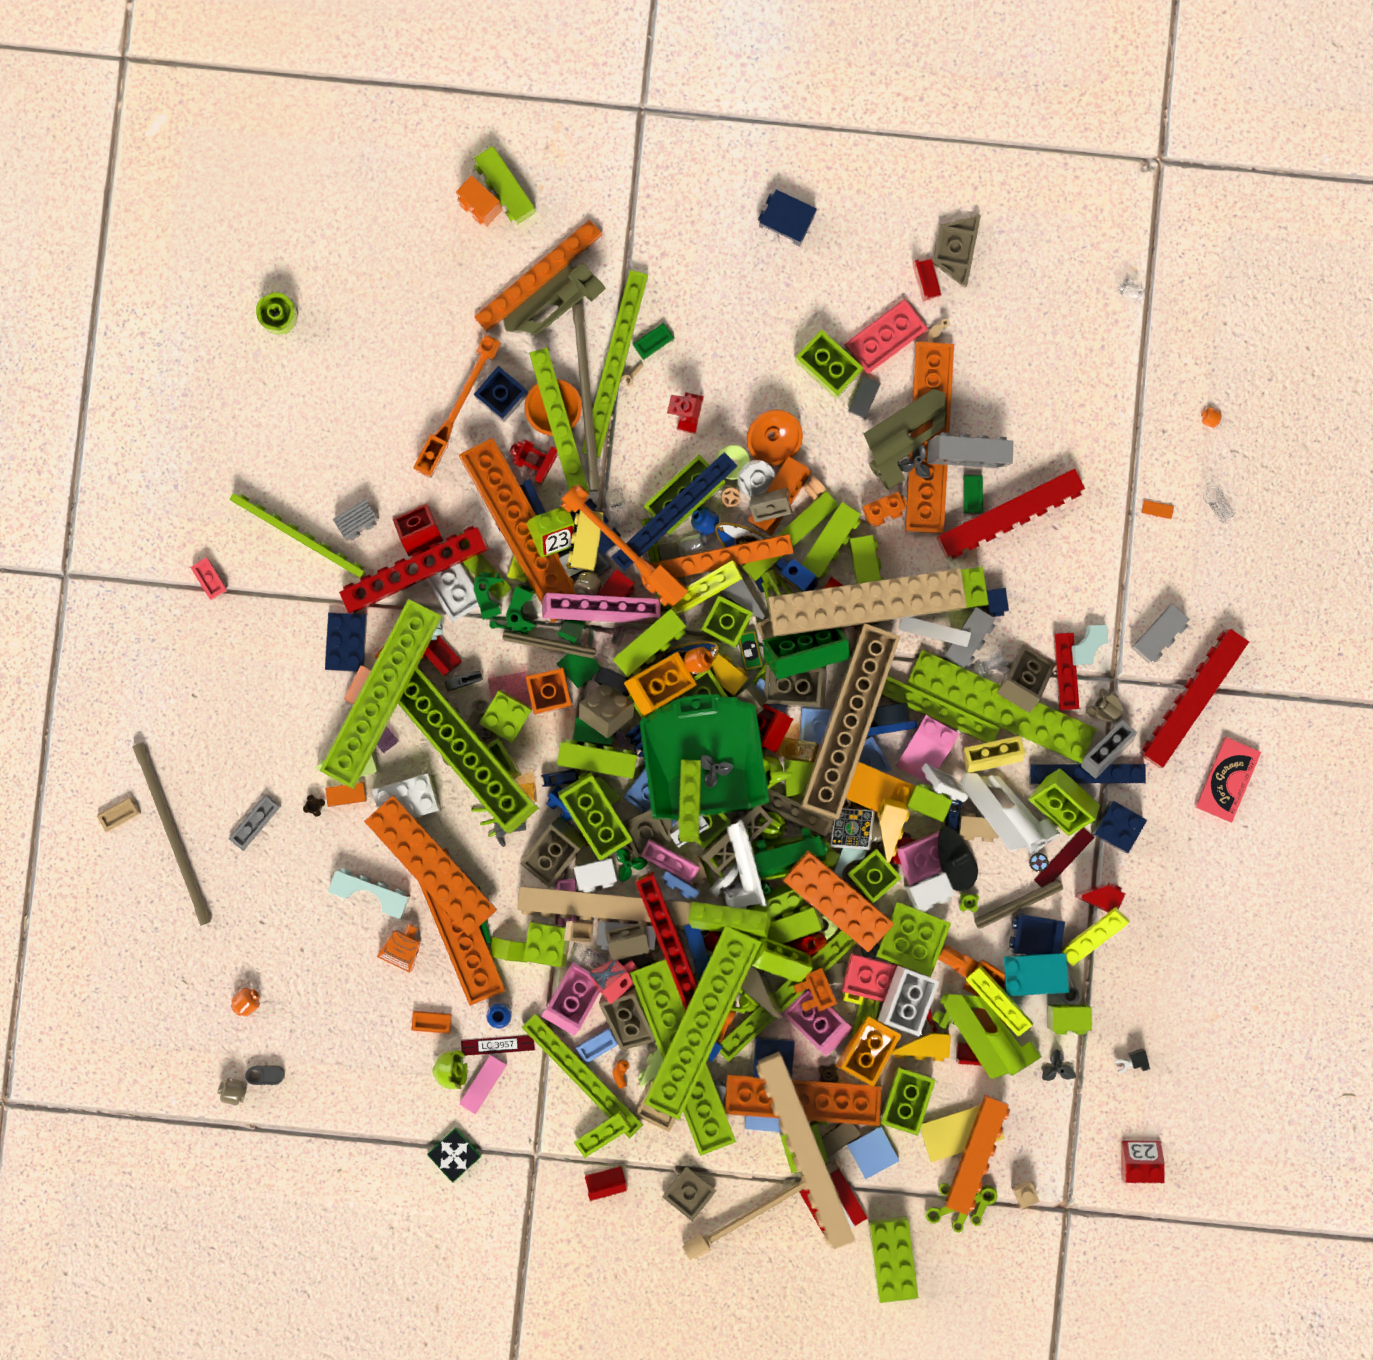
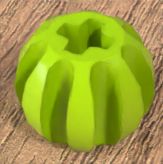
[758,812,785,841]

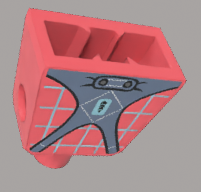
[588,960,638,1004]

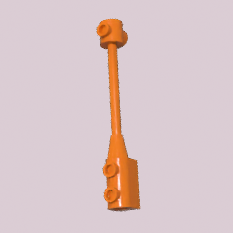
[413,334,502,478]
[561,484,689,607]

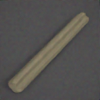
[502,630,596,658]
[974,880,1064,929]

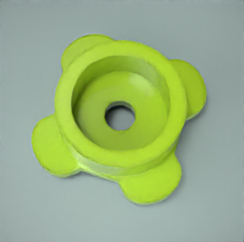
[959,892,979,912]

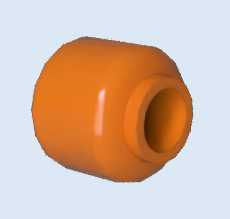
[684,647,713,674]
[231,988,260,1017]

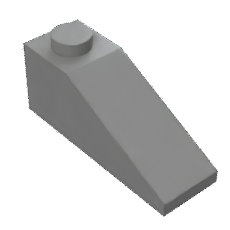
[718,579,765,621]

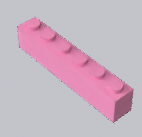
[542,593,661,624]

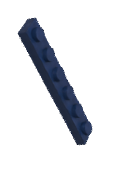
[1029,764,1146,784]

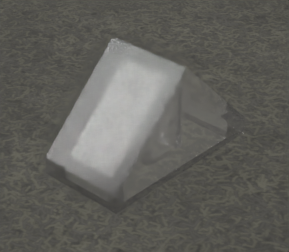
[603,487,631,528]

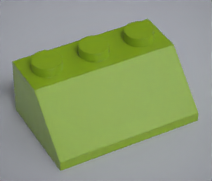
[1028,769,1100,836]

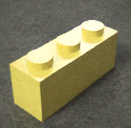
[568,510,604,571]
[962,736,1025,773]

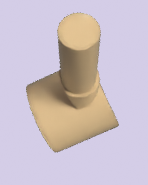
[621,364,643,387]

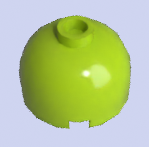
[432,1050,468,1090]

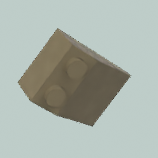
[997,645,1056,713]
[764,665,827,709]
[520,816,587,888]
[741,964,784,1020]
[599,983,656,1050]

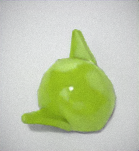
[762,748,792,789]

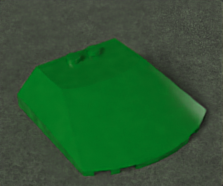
[640,694,769,820]

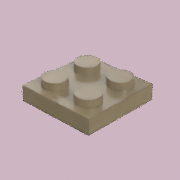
[662,1166,717,1222]

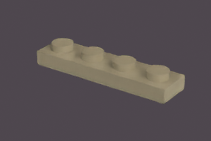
[761,789,834,838]

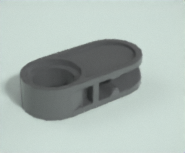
[444,670,483,691]
[245,1065,285,1085]

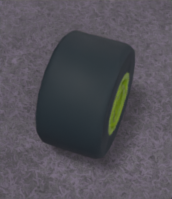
[874,703,910,726]

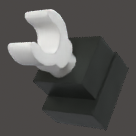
[1115,1048,1150,1073]

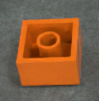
[456,175,502,227]
[525,668,573,715]

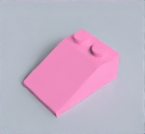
[896,715,959,785]
[541,962,600,1036]
[782,989,853,1057]

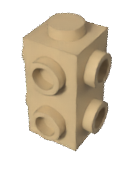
[958,813,999,842]

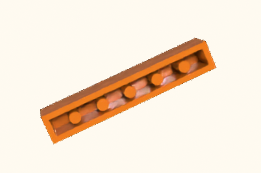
[944,1094,1010,1215]

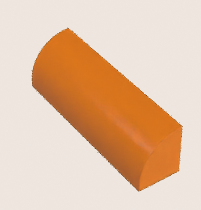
[748,456,812,536]

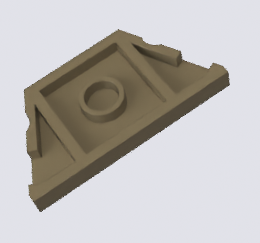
[933,215,981,288]
[622,809,672,858]

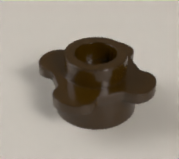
[303,795,325,817]
[818,1064,839,1083]

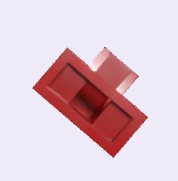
[667,392,704,434]
[509,439,558,486]

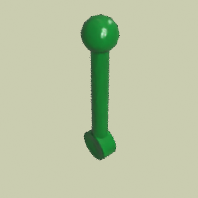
[489,621,529,634]

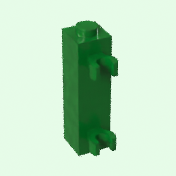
[753,827,828,878]

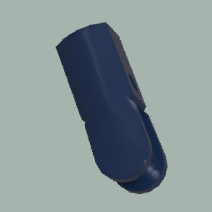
[541,769,577,787]
[945,797,962,831]

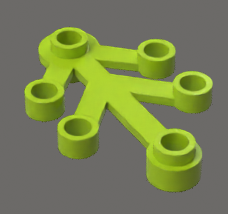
[925,1183,998,1233]

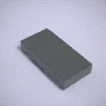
[848,376,880,419]

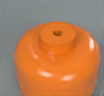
[1201,407,1222,428]

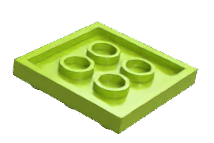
[876,902,951,978]

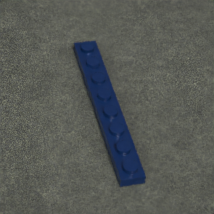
[612,452,738,571]

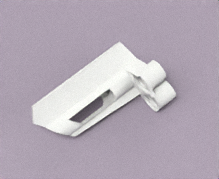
[959,773,1060,855]
[722,821,766,909]

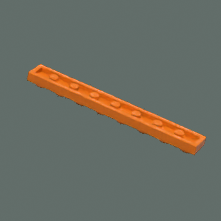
[474,219,602,332]
[641,533,793,585]

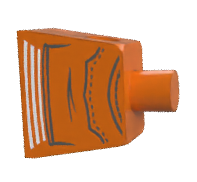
[377,923,421,973]

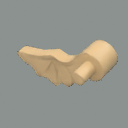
[926,319,950,342]

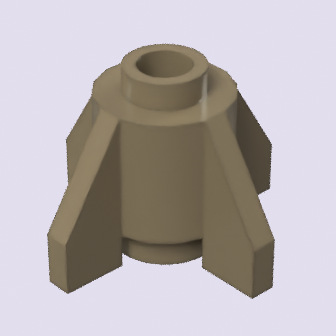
[1086,688,1123,723]

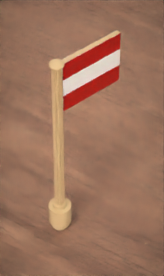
[682,1159,868,1260]

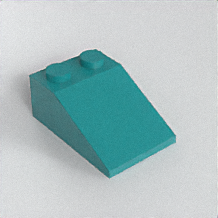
[1004,953,1070,996]

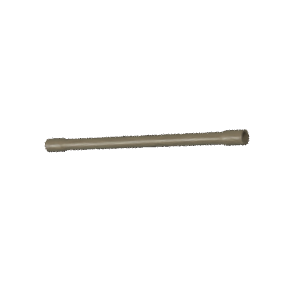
[572,304,601,492]
[132,743,211,926]

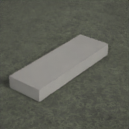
[228,794,281,851]

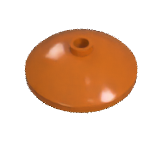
[525,379,582,436]
[746,409,803,466]

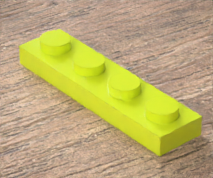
[671,560,743,616]
[1061,907,1129,966]
[966,966,1033,1037]

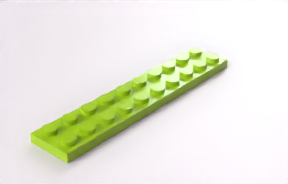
[320,599,443,789]
[906,650,1097,764]
[644,926,761,1120]
[630,959,736,1156]

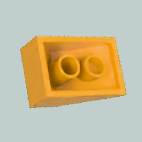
[624,652,697,716]
[846,761,915,812]
[835,1016,901,1087]

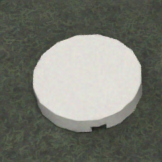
[738,460,775,497]
[709,863,739,896]

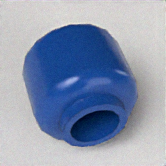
[691,507,719,535]
[486,1003,512,1029]

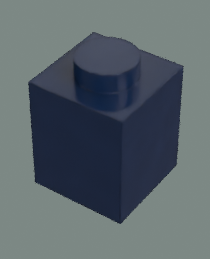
[986,588,1009,617]

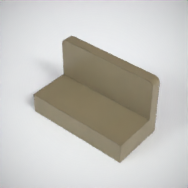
[749,488,792,523]
[605,922,649,961]

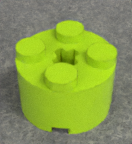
[256,292,298,335]

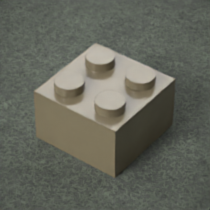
[579,684,634,738]

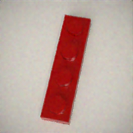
[1053,632,1080,711]

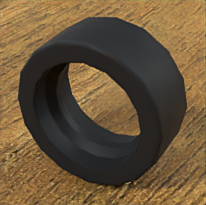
[594,667,629,696]

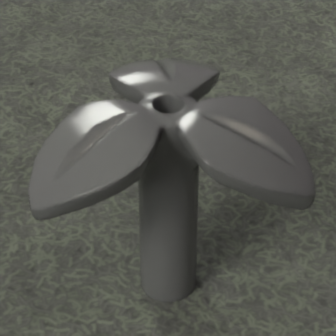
[898,445,930,478]
[701,755,734,788]
[494,822,526,847]
[1042,1049,1076,1081]

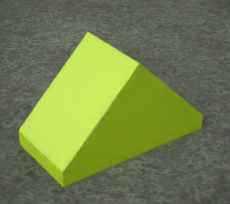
[490,937,527,963]

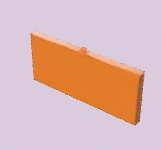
[1141,500,1174,519]

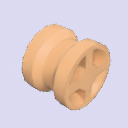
[802,476,826,500]
[721,488,740,508]

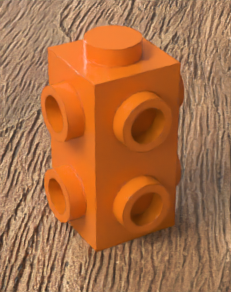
[862,492,907,527]

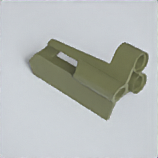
[503,262,606,335]
[863,389,946,490]

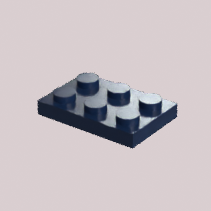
[325,613,367,672]

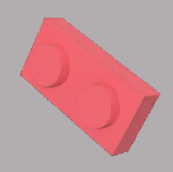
[190,557,228,600]

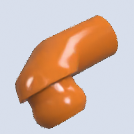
[612,1060,629,1089]

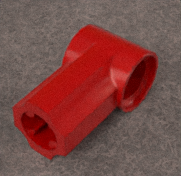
[787,932,827,954]

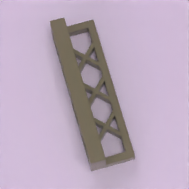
[698,806,773,874]

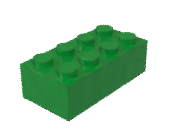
[762,627,850,680]

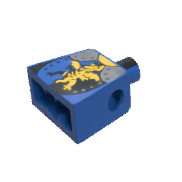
[775,557,819,592]

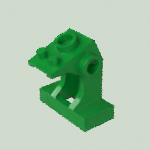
[473,572,504,620]
[506,583,538,631]

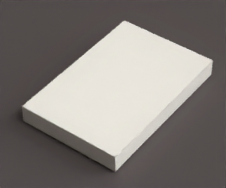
[426,563,479,623]

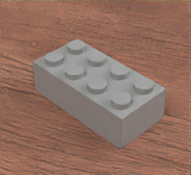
[927,433,1014,468]

